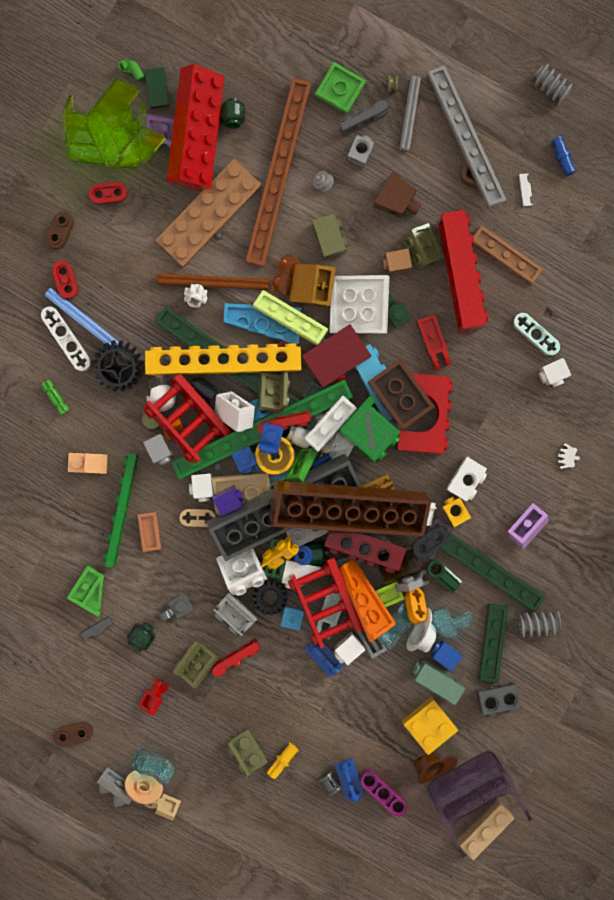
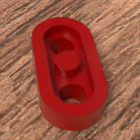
[89,182,128,205]
[53,261,78,299]

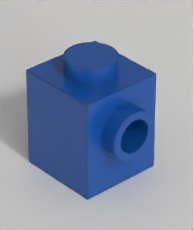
[231,446,258,474]

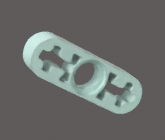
[513,313,560,356]

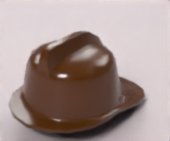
[413,753,457,784]

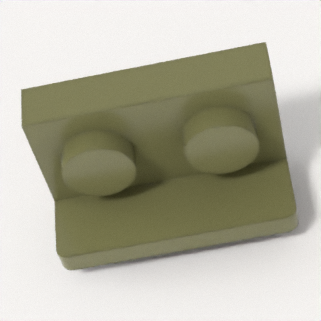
[403,223,445,270]
[227,728,268,777]

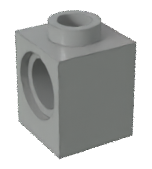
[347,135,374,168]

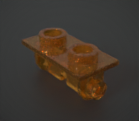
[272,254,300,295]

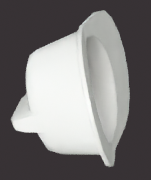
[406,608,436,652]

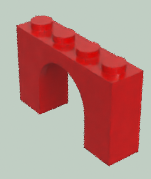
[396,374,453,454]

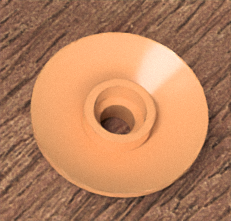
[125,769,163,804]

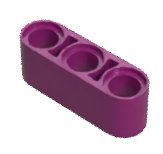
[360,768,407,817]

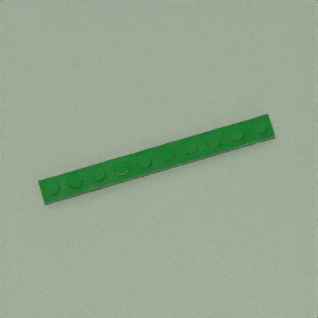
[171,380,353,479]

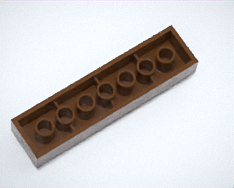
[269,481,431,537]

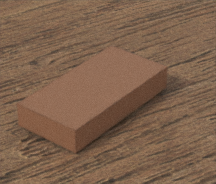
[137,512,162,552]

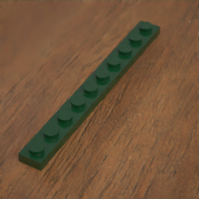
[154,306,322,431]

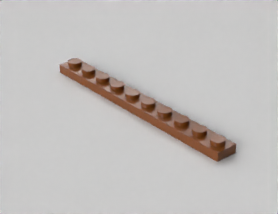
[246,78,311,267]

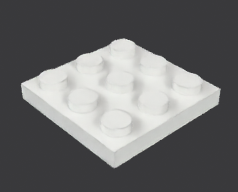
[330,275,389,334]

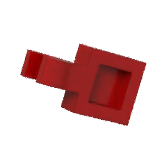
[138,679,169,716]

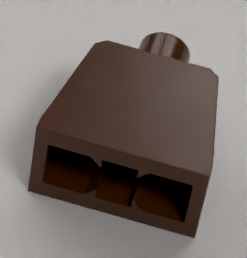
[373,171,422,217]

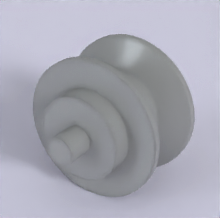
[313,171,334,192]

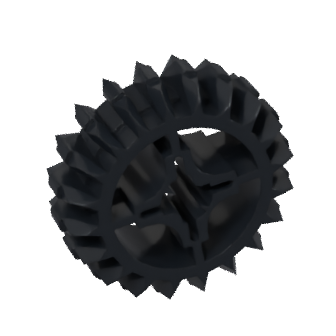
[92,340,144,392]

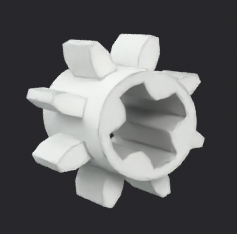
[184,284,207,308]

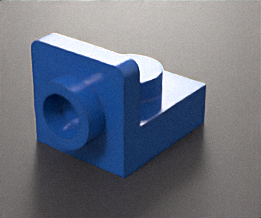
[258,422,284,455]

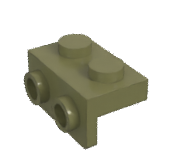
[258,371,290,414]
[173,641,219,689]

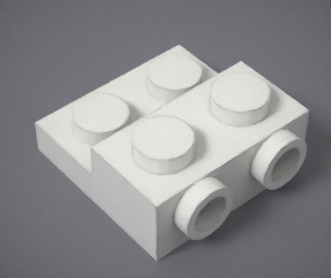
[216,548,267,596]

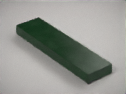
[478,603,508,683]

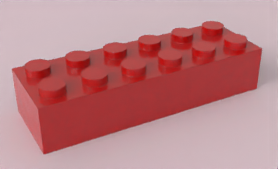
[166,64,225,191]
[438,210,488,333]

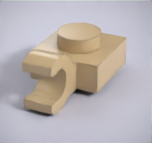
[144,794,181,821]

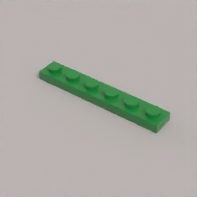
[103,453,139,568]

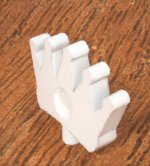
[558,443,580,469]

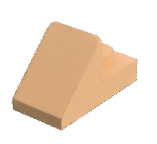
[68,453,108,474]

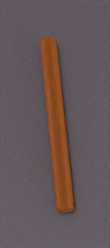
[156,273,270,290]

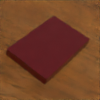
[302,324,371,388]

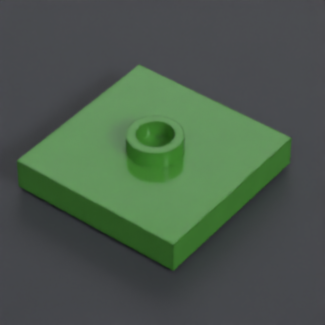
[315,62,367,115]

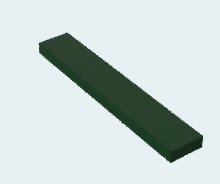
[440,532,545,612]

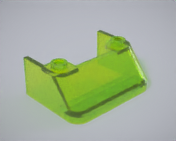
[85,77,166,169]
[62,95,146,169]

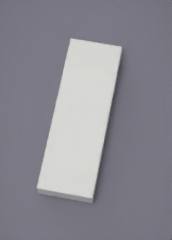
[304,396,357,452]

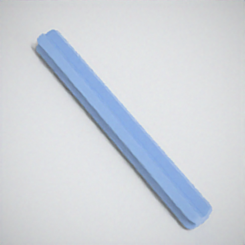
[45,288,119,345]

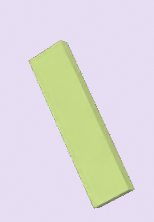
[253,290,328,346]

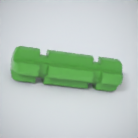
[41,380,69,415]

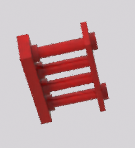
[142,373,231,464]
[288,557,364,649]

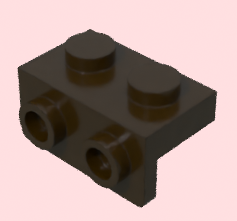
[378,545,422,585]

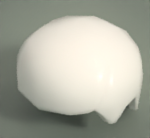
[146,385,176,412]

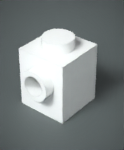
[539,358,571,387]
[189,474,213,502]

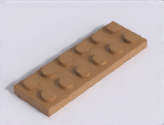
[155,159,262,268]

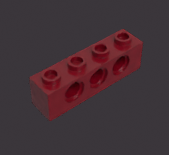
[325,530,406,574]

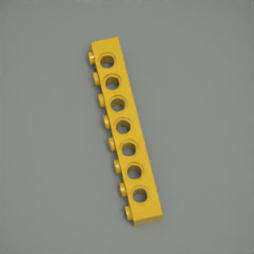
[145,344,301,376]

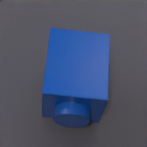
[431,640,463,672]

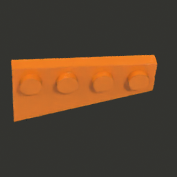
[339,560,396,642]

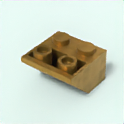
[289,264,336,308]

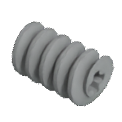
[530,64,573,106]
[519,611,561,637]

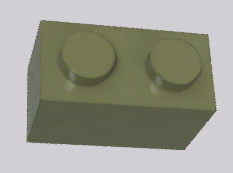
[312,213,348,260]

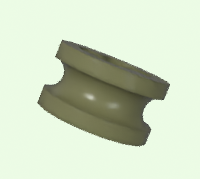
[387,75,398,93]

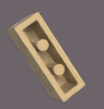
[457,799,515,861]

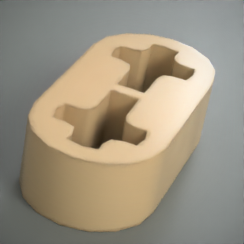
[179,509,216,527]

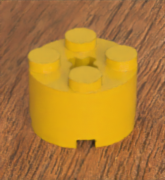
[255,437,294,475]

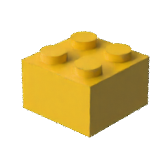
[402,696,458,755]

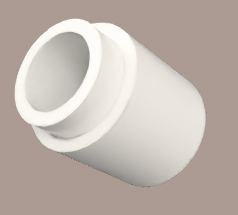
[287,426,312,449]

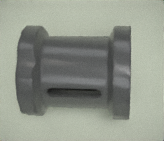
[317,770,342,797]

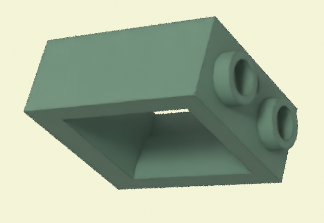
[411,658,466,705]

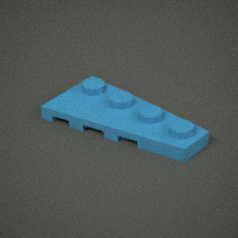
[223,303,301,346]

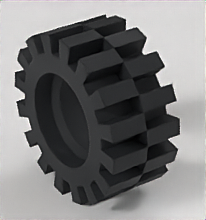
[253,580,287,615]

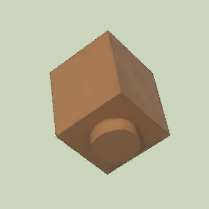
[382,248,412,275]

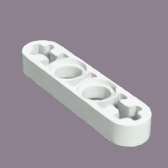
[41,307,92,372]

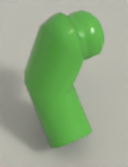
[118,60,145,82]

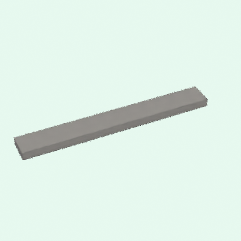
[427,65,506,209]

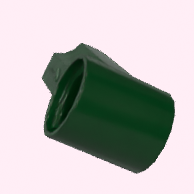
[425,559,462,594]

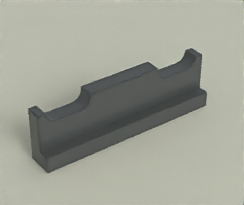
[80,616,114,642]

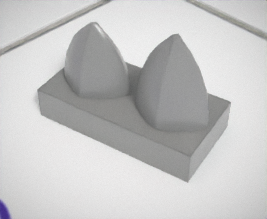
[97,767,132,807]

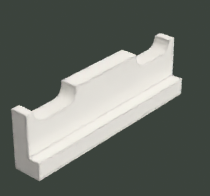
[519,173,532,207]

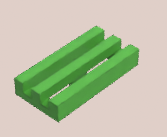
[285,448,318,482]

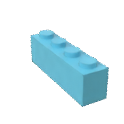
[355,344,393,421]

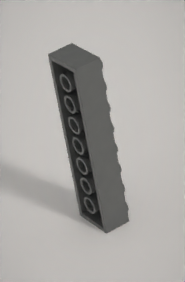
[206,453,362,561]

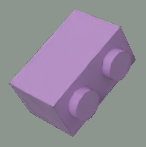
[508,503,549,550]

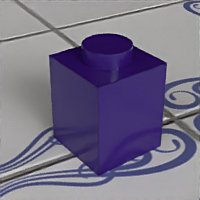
[213,485,244,516]

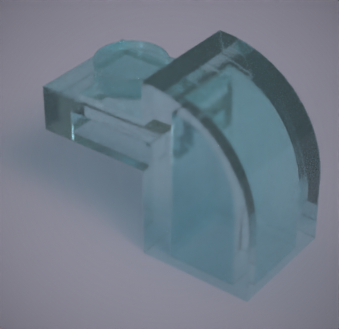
[377,604,413,651]
[431,606,474,638]
[132,748,175,786]

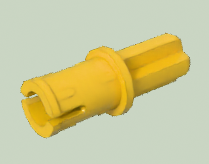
[267,742,299,779]

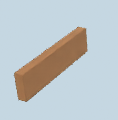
[473,225,543,285]

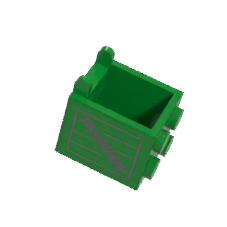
[337,395,401,463]

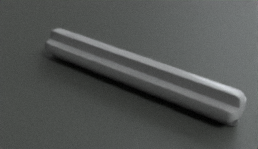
[399,76,421,151]

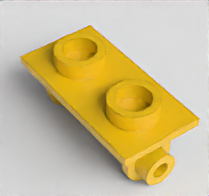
[261,535,299,569]

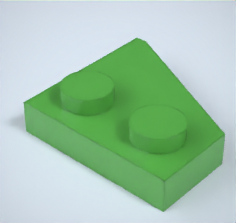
[67,565,104,617]

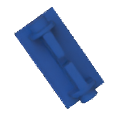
[304,641,344,678]
[334,758,365,802]

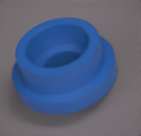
[294,546,313,565]

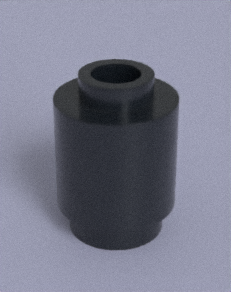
[190,377,218,404]

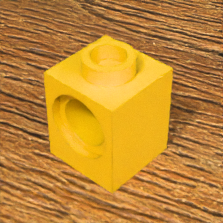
[441,496,471,527]

